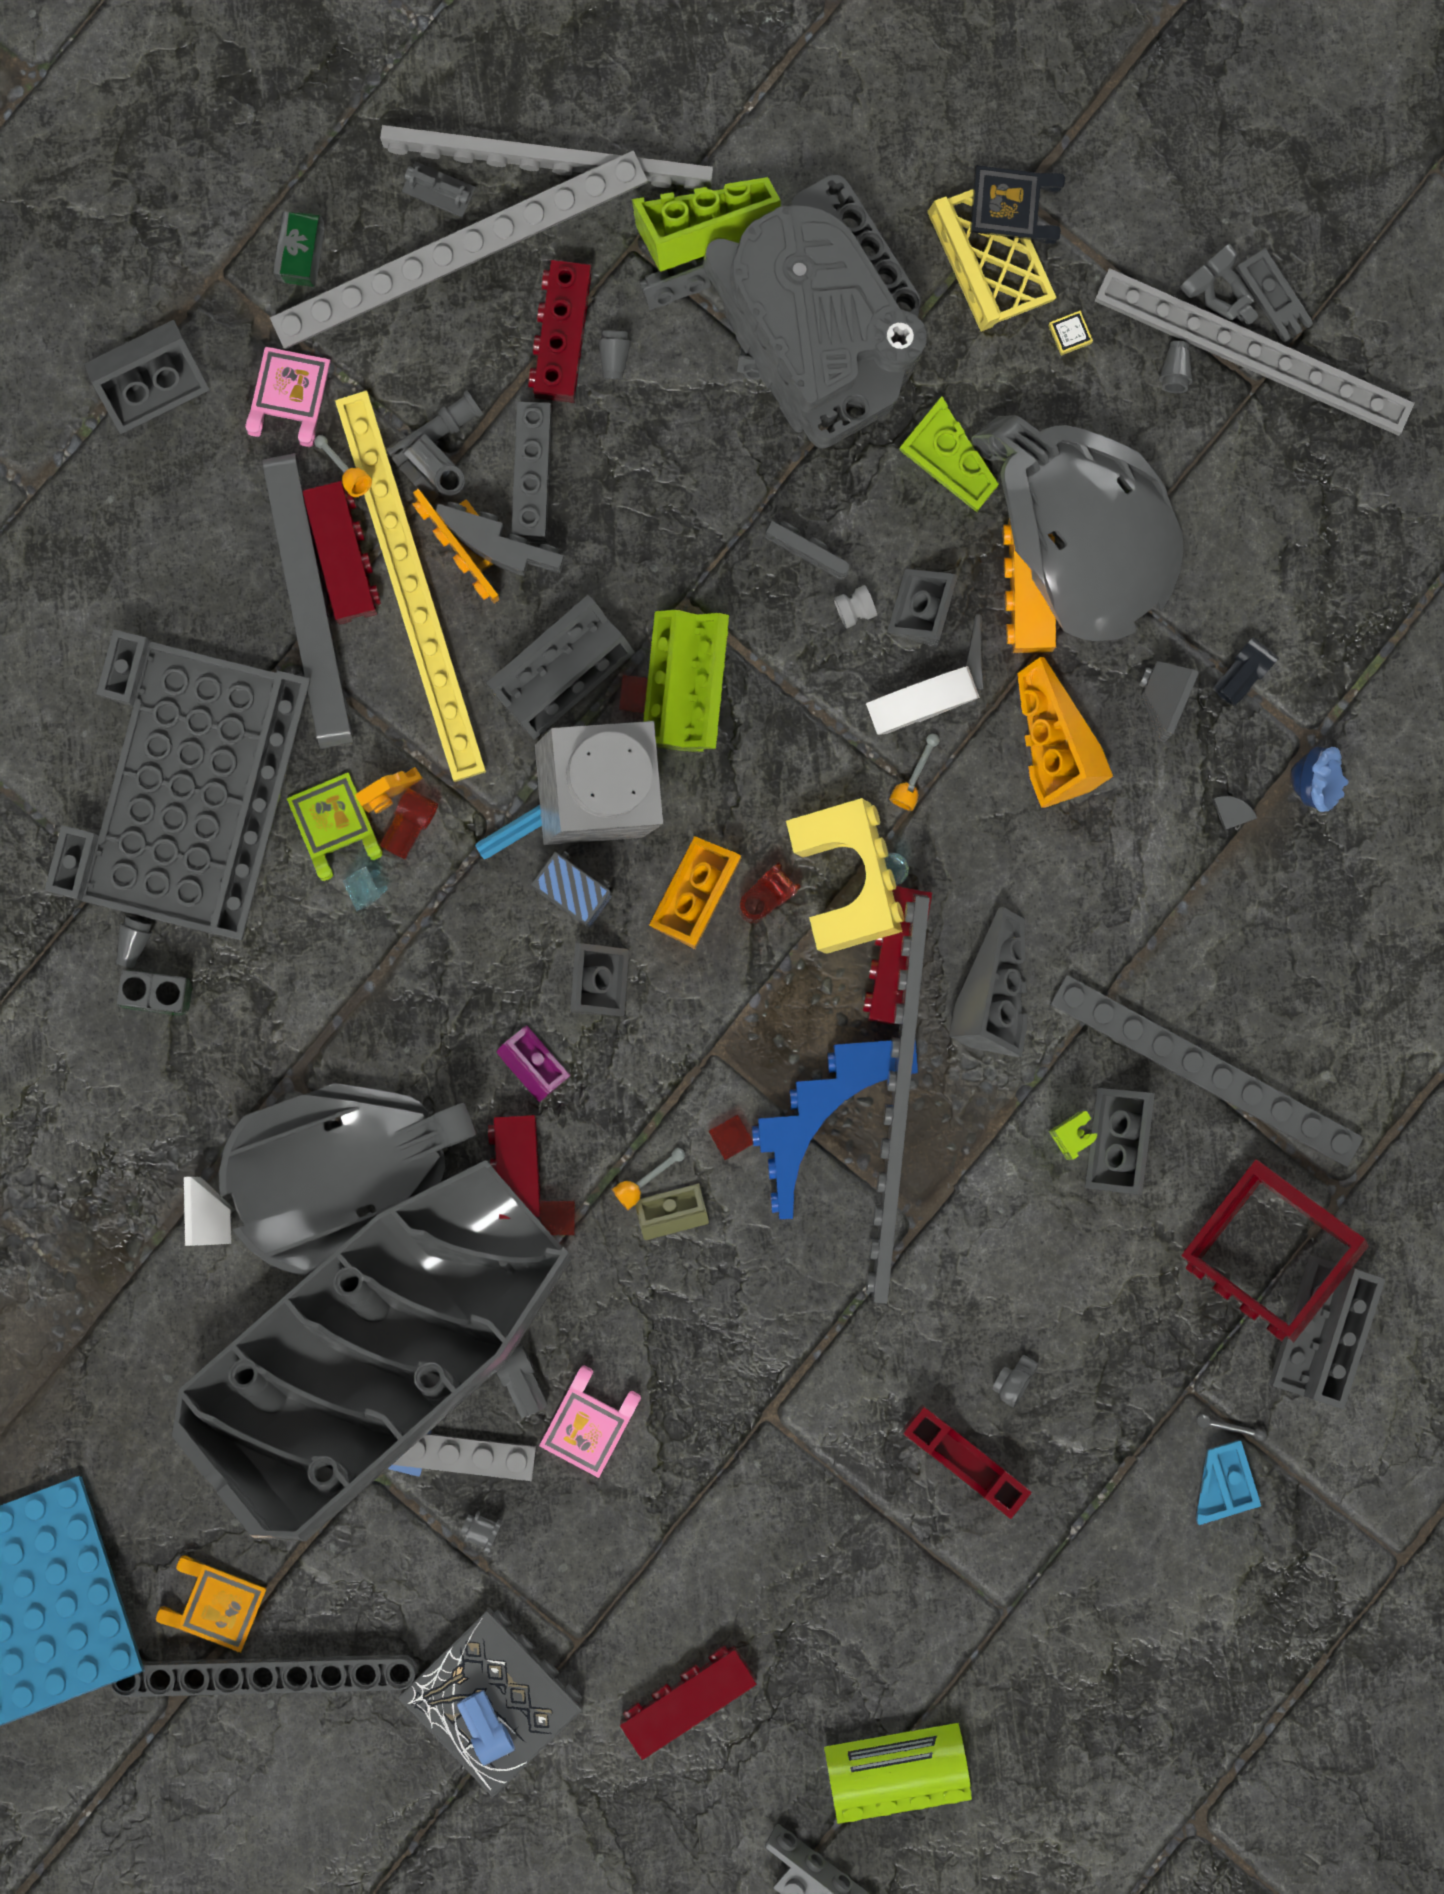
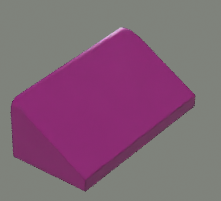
[497,1025,570,1102]

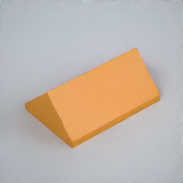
[649,836,741,949]

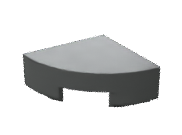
[399,460,439,502]
[1213,796,1257,831]

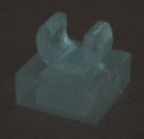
[343,867,388,911]

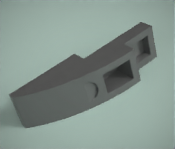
[436,502,564,577]

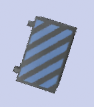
[531,851,612,929]

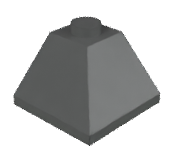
[1139,661,1199,742]

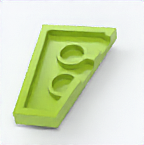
[899,397,999,512]

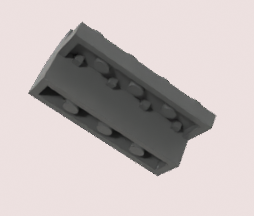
[486,595,635,740]
[1268,1255,1386,1410]

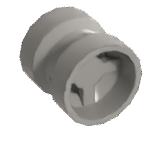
[834,585,877,629]

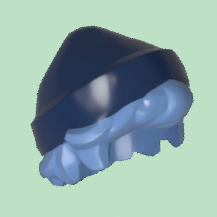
[1290,747,1349,812]

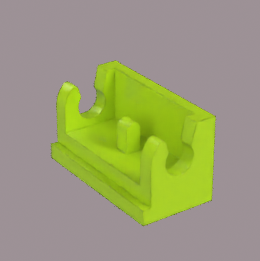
[1048,1111,1097,1160]

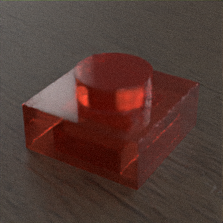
[619,675,648,713]
[708,1115,753,1160]
[541,1201,575,1235]

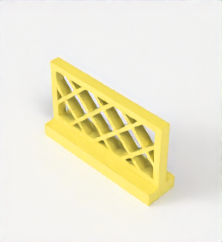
[928,189,1056,332]

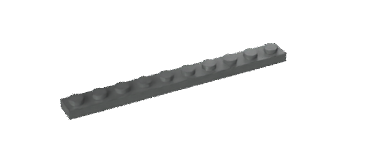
[1050,975,1364,1167]

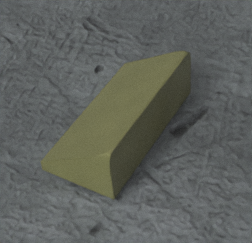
[635,1183,709,1240]

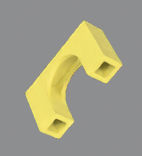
[786,798,904,954]

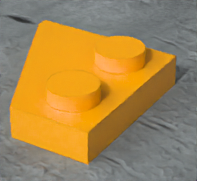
[355,767,423,814]

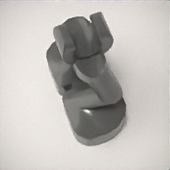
[1180,244,1258,327]

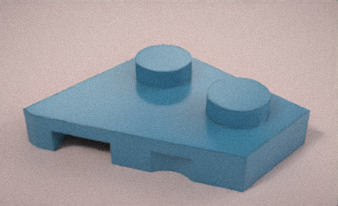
[1196,1440,1261,1525]

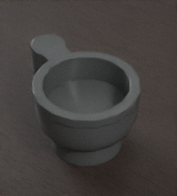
[992,1355,1039,1408]

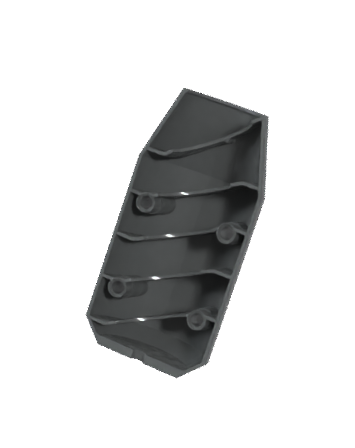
[172,1160,572,1541]

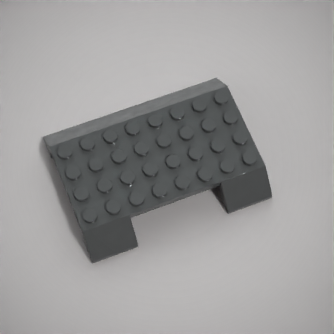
[44,629,311,941]

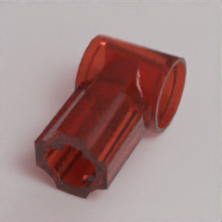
[380,788,439,860]

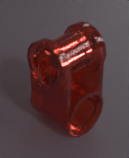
[738,862,801,923]

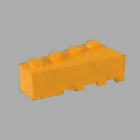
[1003,518,1056,653]

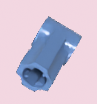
[457,1690,515,1766]

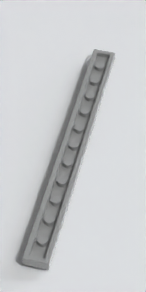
[270,150,648,349]

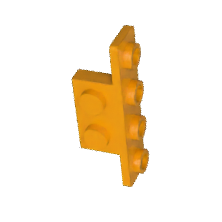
[412,489,499,604]

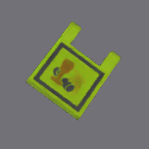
[287,773,383,881]

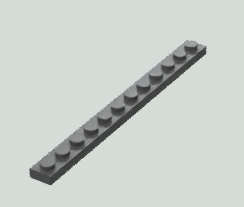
[866,894,930,1304]

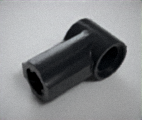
[1213,637,1279,707]

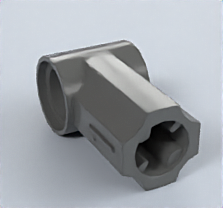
[403,432,465,496]
[496,1345,548,1418]

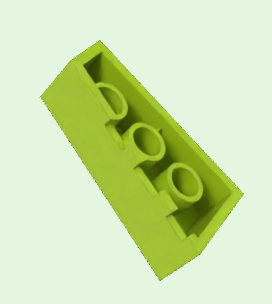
[632,177,781,272]

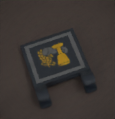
[970,165,1065,244]

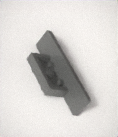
[765,1824,869,1894]

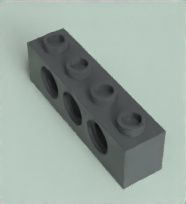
[512,402,552,543]

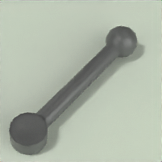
[1197,1414,1267,1441]

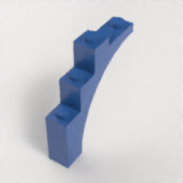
[752,1041,918,1219]

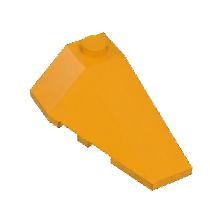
[1017,657,1113,808]

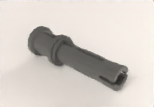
[386,390,483,467]

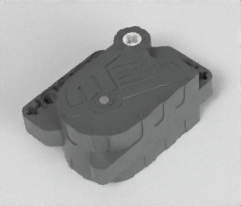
[703,175,927,448]

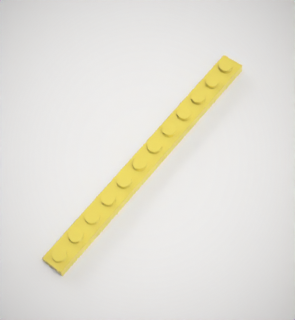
[335,391,486,782]

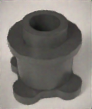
[460,1511,503,1554]

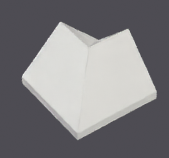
[184,1177,235,1246]

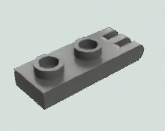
[1236,248,1313,343]
[765,521,849,579]

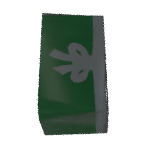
[273,211,324,287]
[117,970,193,1016]

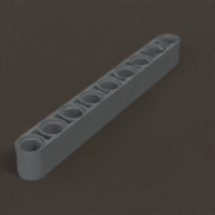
[262,453,354,749]
[110,1655,418,1697]

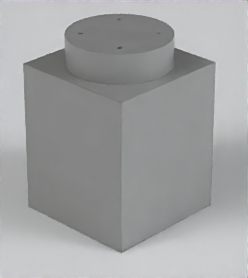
[535,721,663,845]

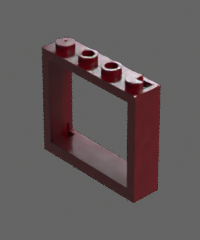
[1181,1160,1369,1343]

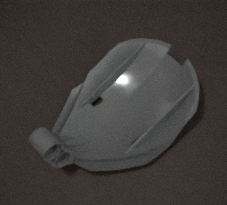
[972,415,1183,641]
[219,1083,477,1275]

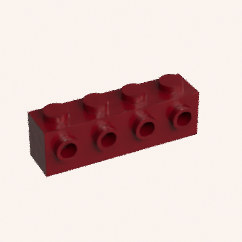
[528,260,592,403]

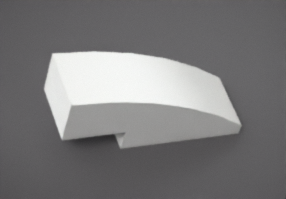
[866,666,980,735]

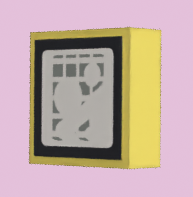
[1049,311,1093,356]

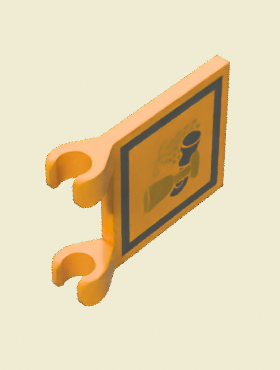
[156,1555,267,1653]

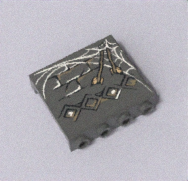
[398,1607,583,1797]

